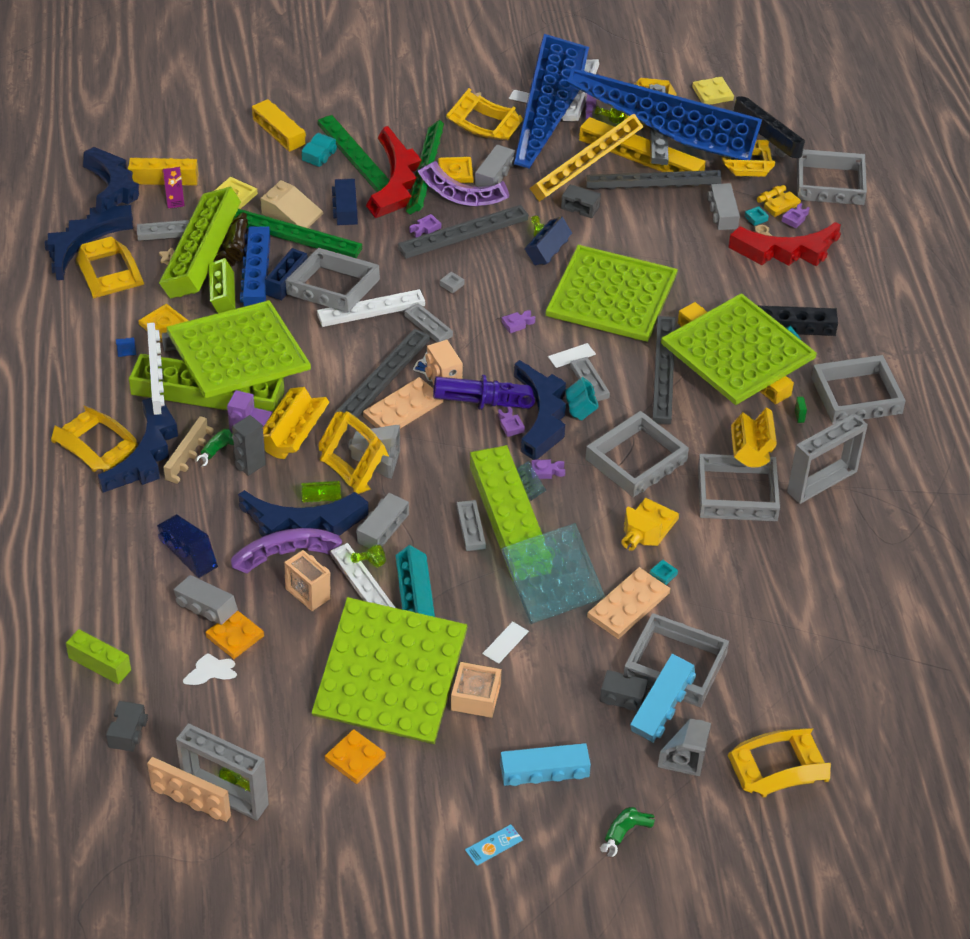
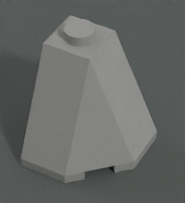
[348,425,400,479]
[658,718,711,776]

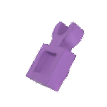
[586,94,596,119]
[782,203,810,228]
[410,214,441,237]
[502,310,535,333]
[498,407,525,437]
[531,459,565,479]

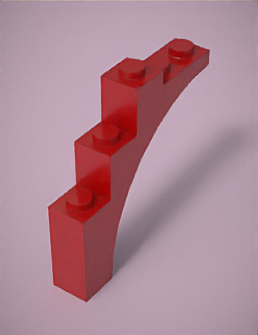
[366,126,422,218]
[728,222,841,266]

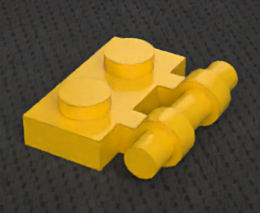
[757,185,801,217]

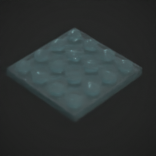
[501,523,605,624]

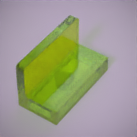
[301,481,341,503]

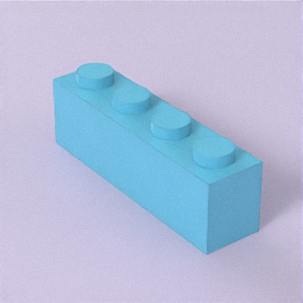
[630,654,696,743]
[500,743,591,786]

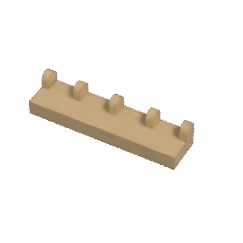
[164,416,214,484]

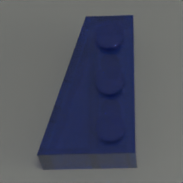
[157,514,218,578]

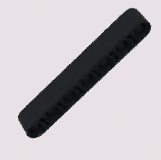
[733,96,805,158]

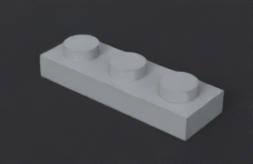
[137,220,189,241]
[405,303,453,343]
[570,357,610,401]
[457,500,486,551]

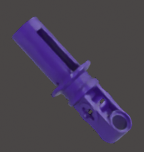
[433,375,535,410]

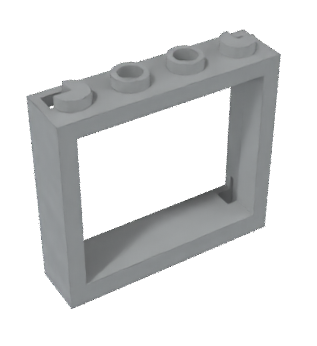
[797,149,867,205]
[286,248,380,313]
[811,355,906,424]
[586,411,689,498]
[787,413,868,504]
[698,454,780,521]
[623,613,729,708]
[176,723,269,821]

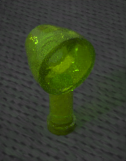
[595,106,625,123]
[531,215,545,237]
[351,545,386,567]
[219,767,250,791]

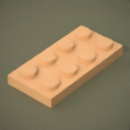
[363,377,444,429]
[587,567,670,639]
[147,757,231,822]

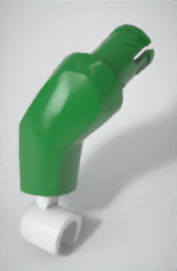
[195,429,234,467]
[600,807,655,857]

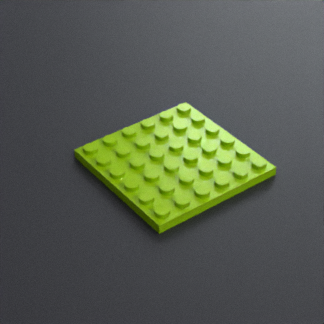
[546,245,678,342]
[661,293,817,405]
[167,300,311,398]
[312,597,468,745]

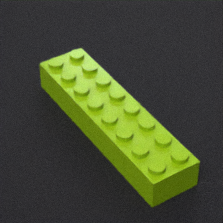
[159,186,241,299]
[129,354,285,414]
[470,445,552,581]

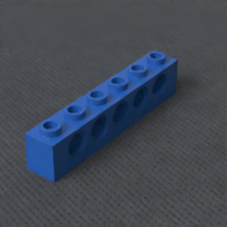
[240,227,270,307]

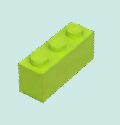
[209,258,236,313]
[66,629,131,685]

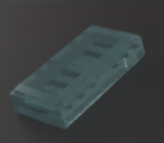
[517,461,546,501]

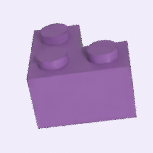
[227,390,272,433]

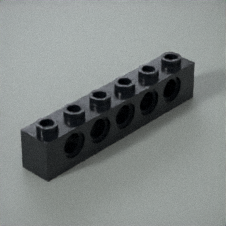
[757,305,838,336]

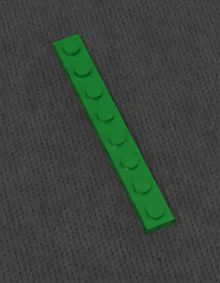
[318,115,389,192]
[406,120,444,215]
[231,209,362,258]

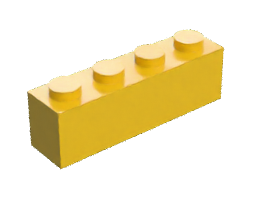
[252,99,306,152]
[128,158,199,185]

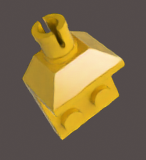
[621,497,679,551]

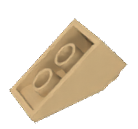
[261,180,323,228]

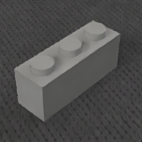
[475,145,515,187]
[707,183,740,230]
[356,493,409,552]
[173,575,238,625]

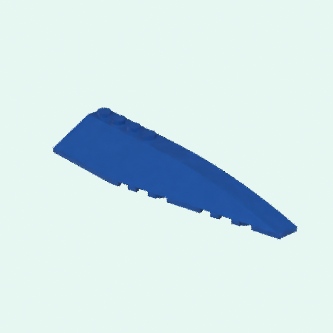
[514,34,589,169]
[567,68,762,160]

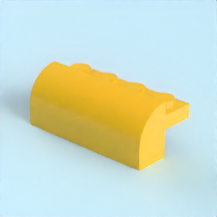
[263,387,329,459]
[731,407,777,467]

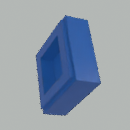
[116,338,137,357]

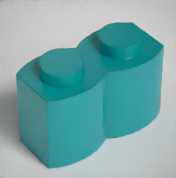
[302,133,337,167]
[566,377,599,421]

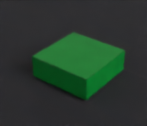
[794,397,807,423]

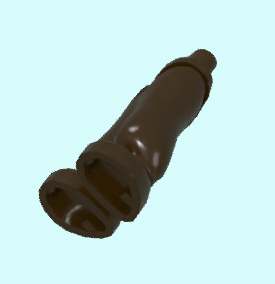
[215,213,248,267]

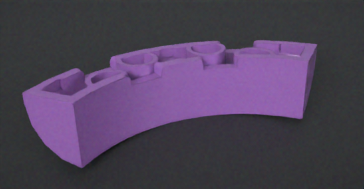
[418,161,509,206]
[231,528,342,574]

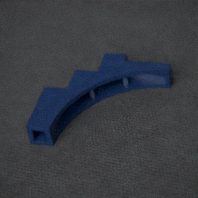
[83,147,139,213]
[45,205,133,280]
[514,360,566,460]
[98,397,178,493]
[238,490,369,537]

